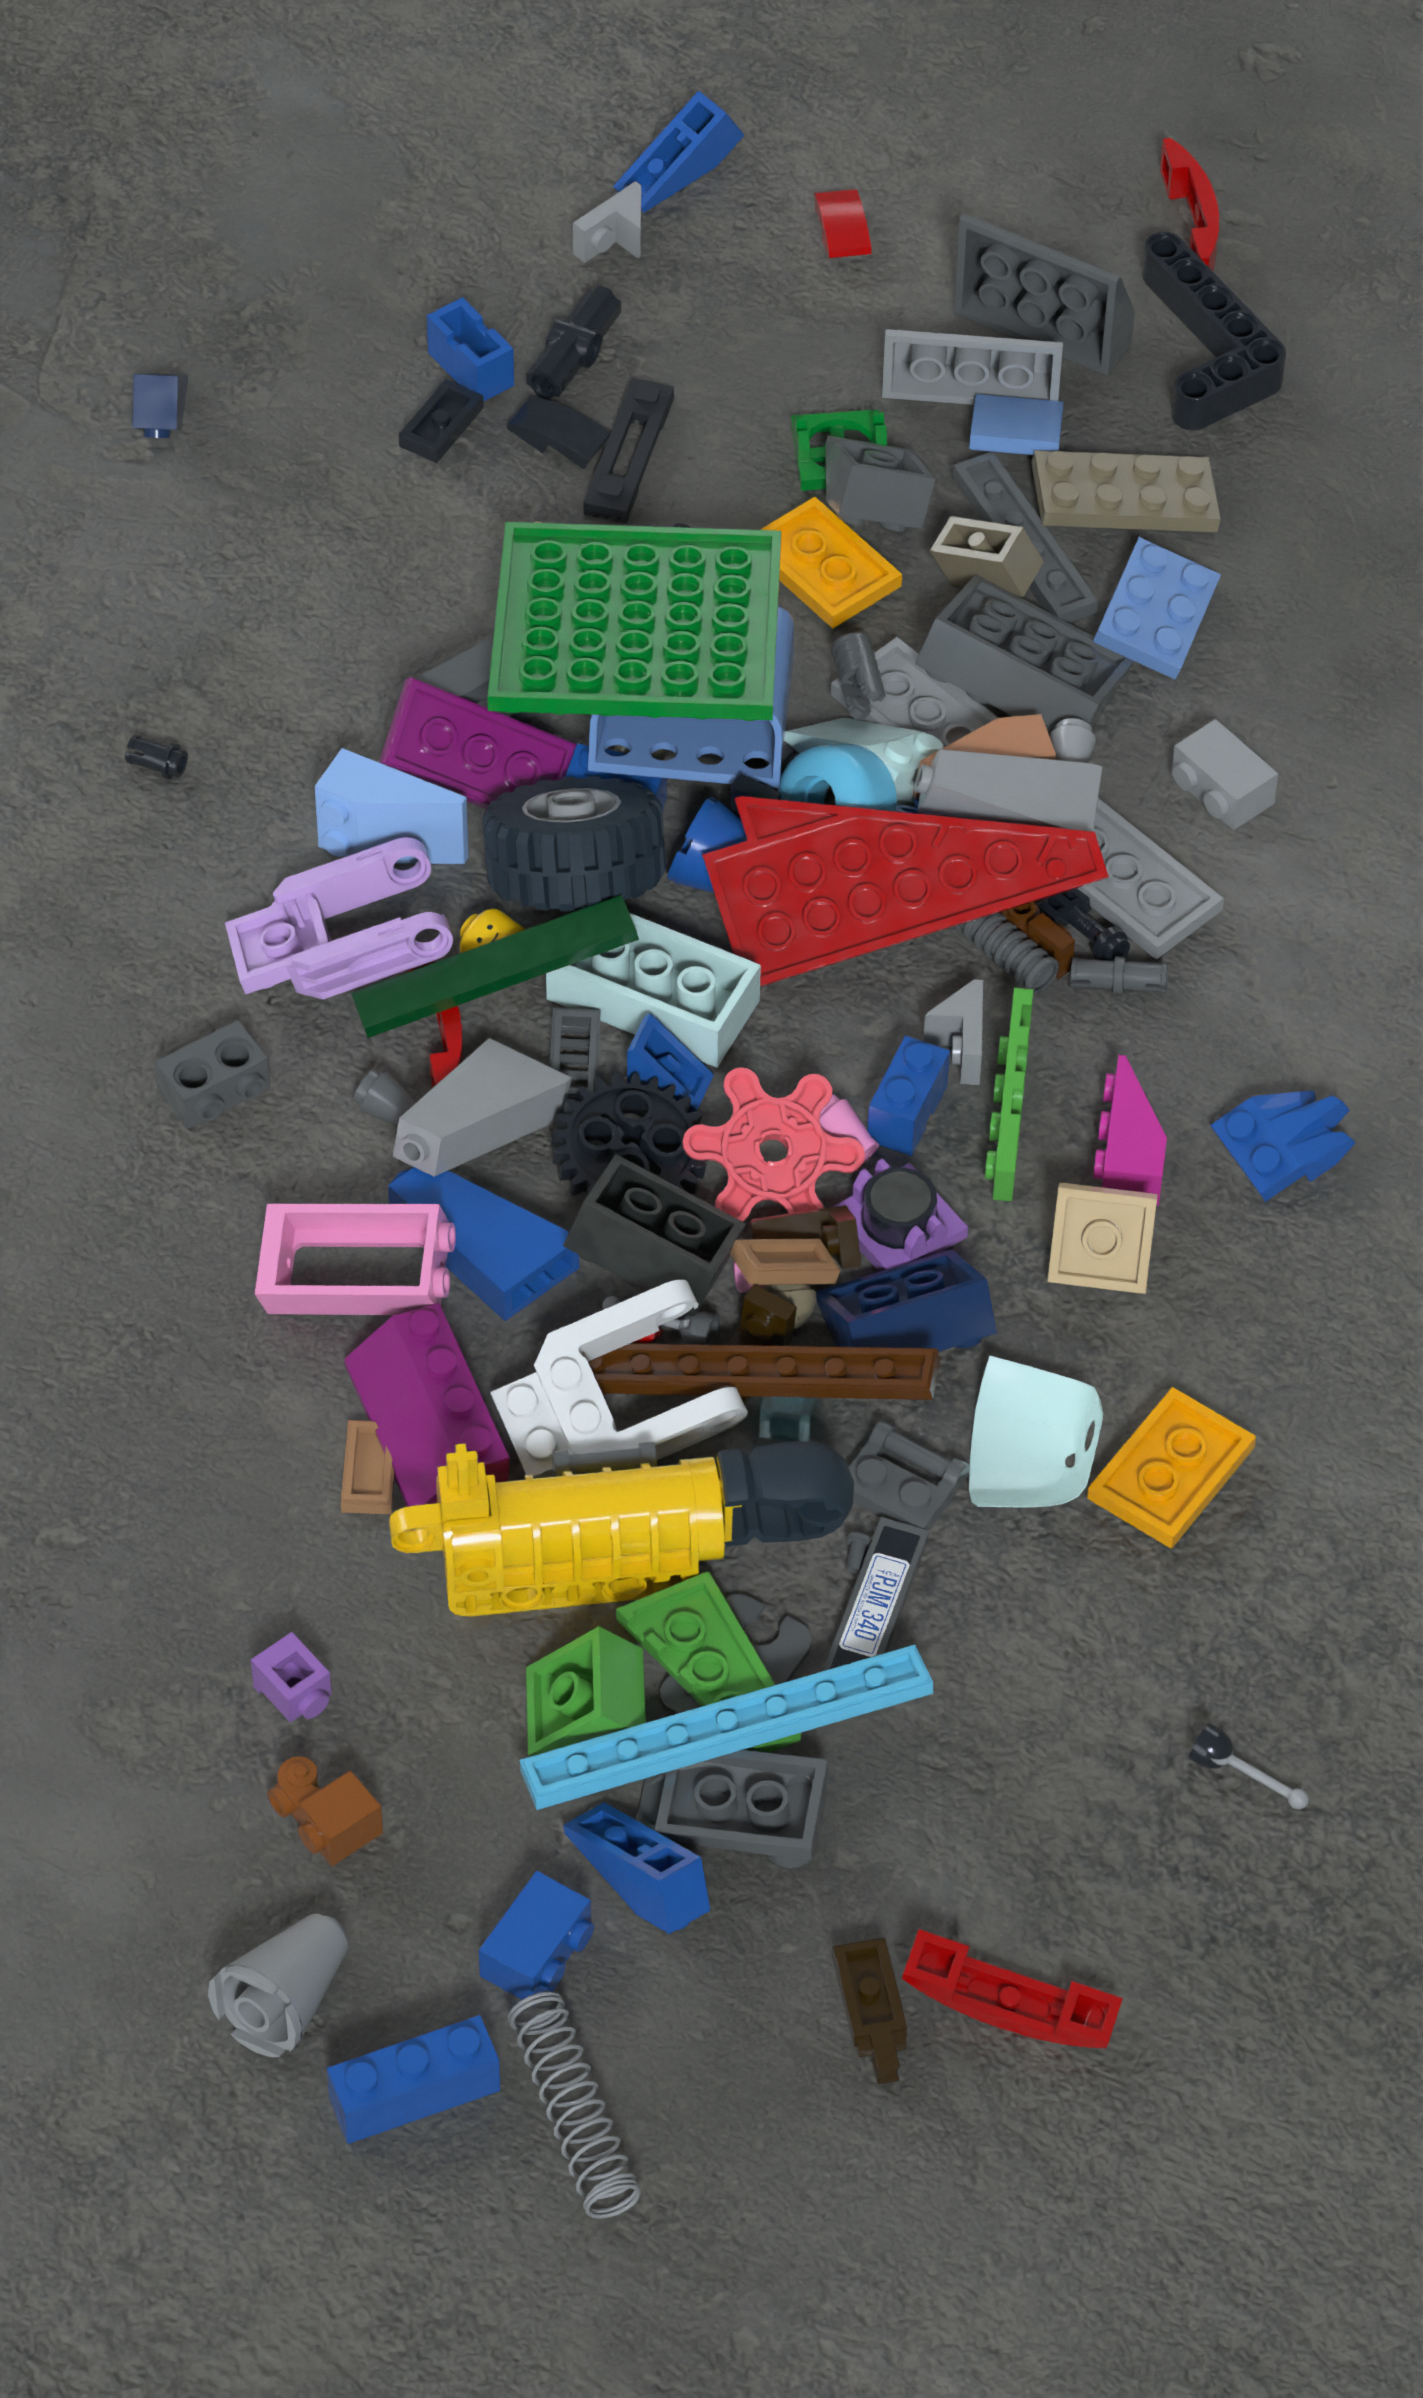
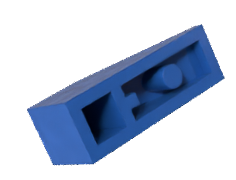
[613,91,745,213]
[563,1802,711,1934]

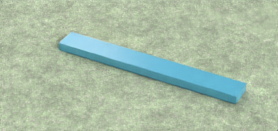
[519,1645,933,1810]

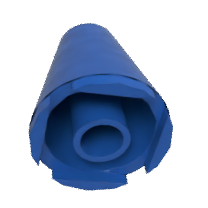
[667,797,747,894]

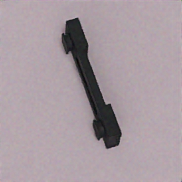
[583,378,674,524]

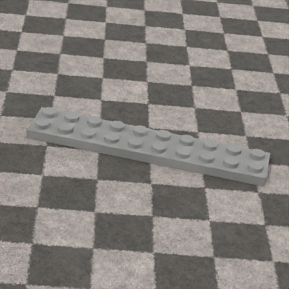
[830,637,1224,960]

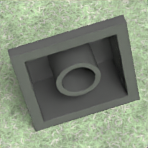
[826,436,936,532]

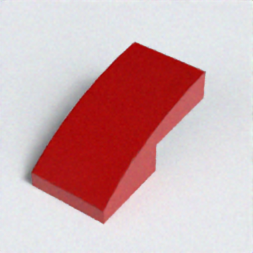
[815,189,872,258]

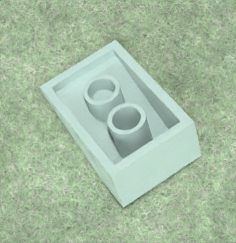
[784,717,943,807]

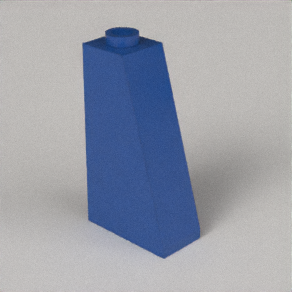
[388,1167,579,1321]

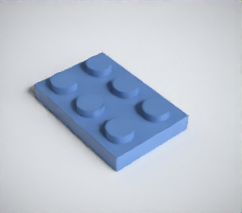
[1093,537,1221,680]

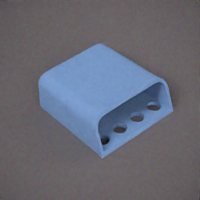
[588,606,794,788]

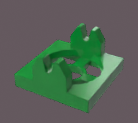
[791,409,887,491]

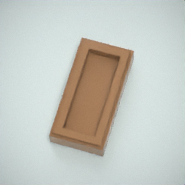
[730,1239,841,1285]
[341,1420,395,1514]

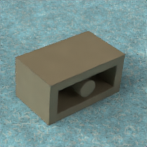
[930,516,1044,597]

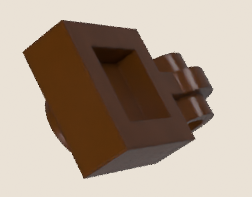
[1002,902,1075,980]

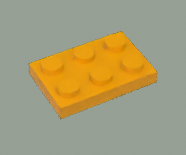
[760,497,902,629]
[1087,1387,1256,1549]

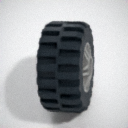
[482,776,666,911]

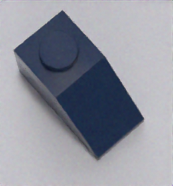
[132,373,188,438]

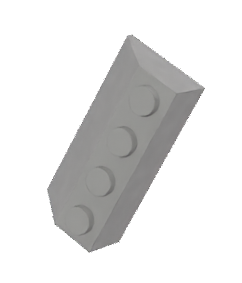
[882,329,1063,405]

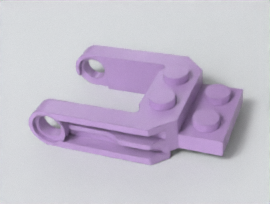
[225,837,453,999]

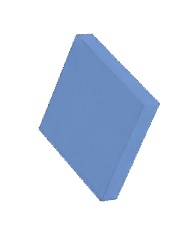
[969,394,1064,455]

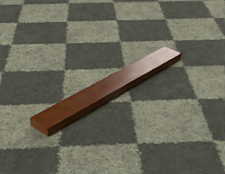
[588,1343,940,1400]

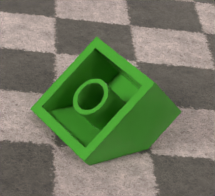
[526,1626,646,1757]

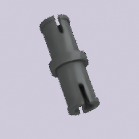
[1070,956,1168,995]

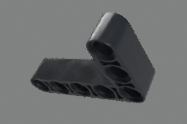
[1142,232,1286,430]

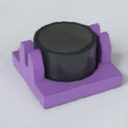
[834,1158,968,1272]

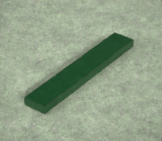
[351,895,639,1038]

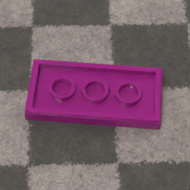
[379,677,577,810]

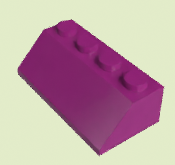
[344,1303,509,1507]

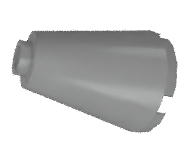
[208,1914,348,2058]

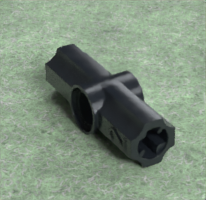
[526,285,621,401]

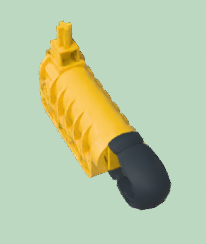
[389,1441,854,1616]

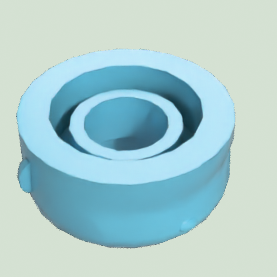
[777,744,897,812]

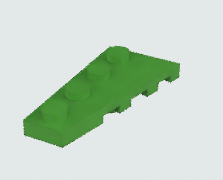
[985,988,1033,1202]
[616,1571,801,1753]

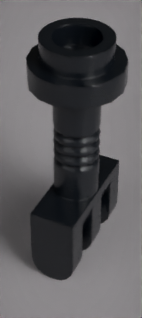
[1036,888,1130,961]

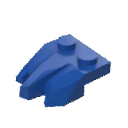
[1210,1091,1355,1202]

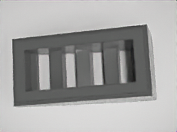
[550,1008,601,1101]

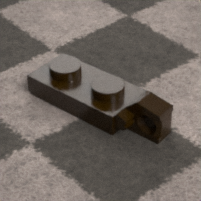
[832,1937,907,2085]

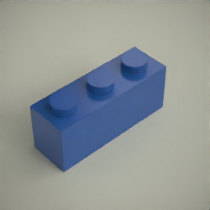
[327,2015,500,2144]

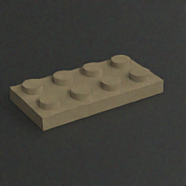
[1031,450,1221,532]

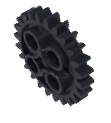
[551,1072,708,1197]

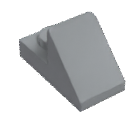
[573,181,641,263]
[923,980,983,1085]

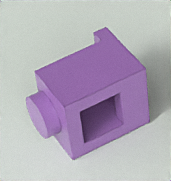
[251,1632,332,1723]

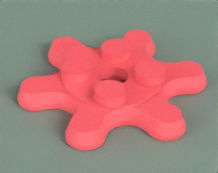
[682,1067,865,1222]

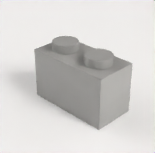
[1171,719,1278,831]

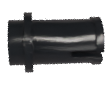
[125,735,188,780]

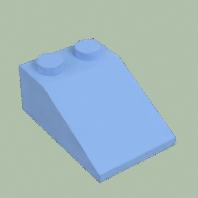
[315,748,469,864]

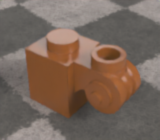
[267,1757,383,1866]

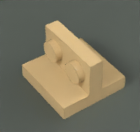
[1047,1182,1158,1294]

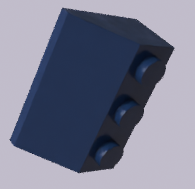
[816,1249,997,1352]

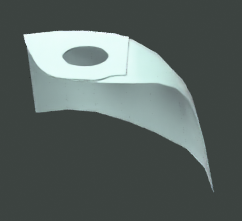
[969,1356,1103,1507]

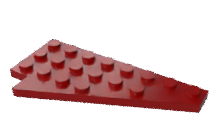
[703,796,1109,987]

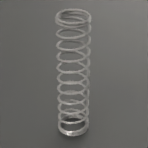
[508,1991,641,2219]

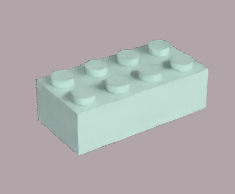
[546,908,761,1068]

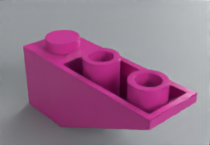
[1093,1055,1167,1206]

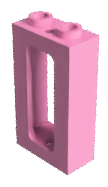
[255,1204,456,1315]

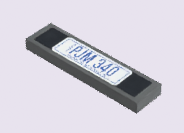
[822,1517,929,1671]

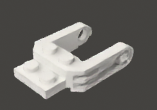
[490,1280,748,1479]

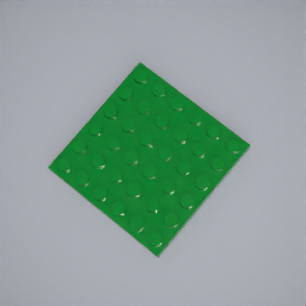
[488,522,781,721]

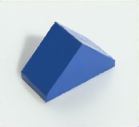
[627,1014,714,1113]

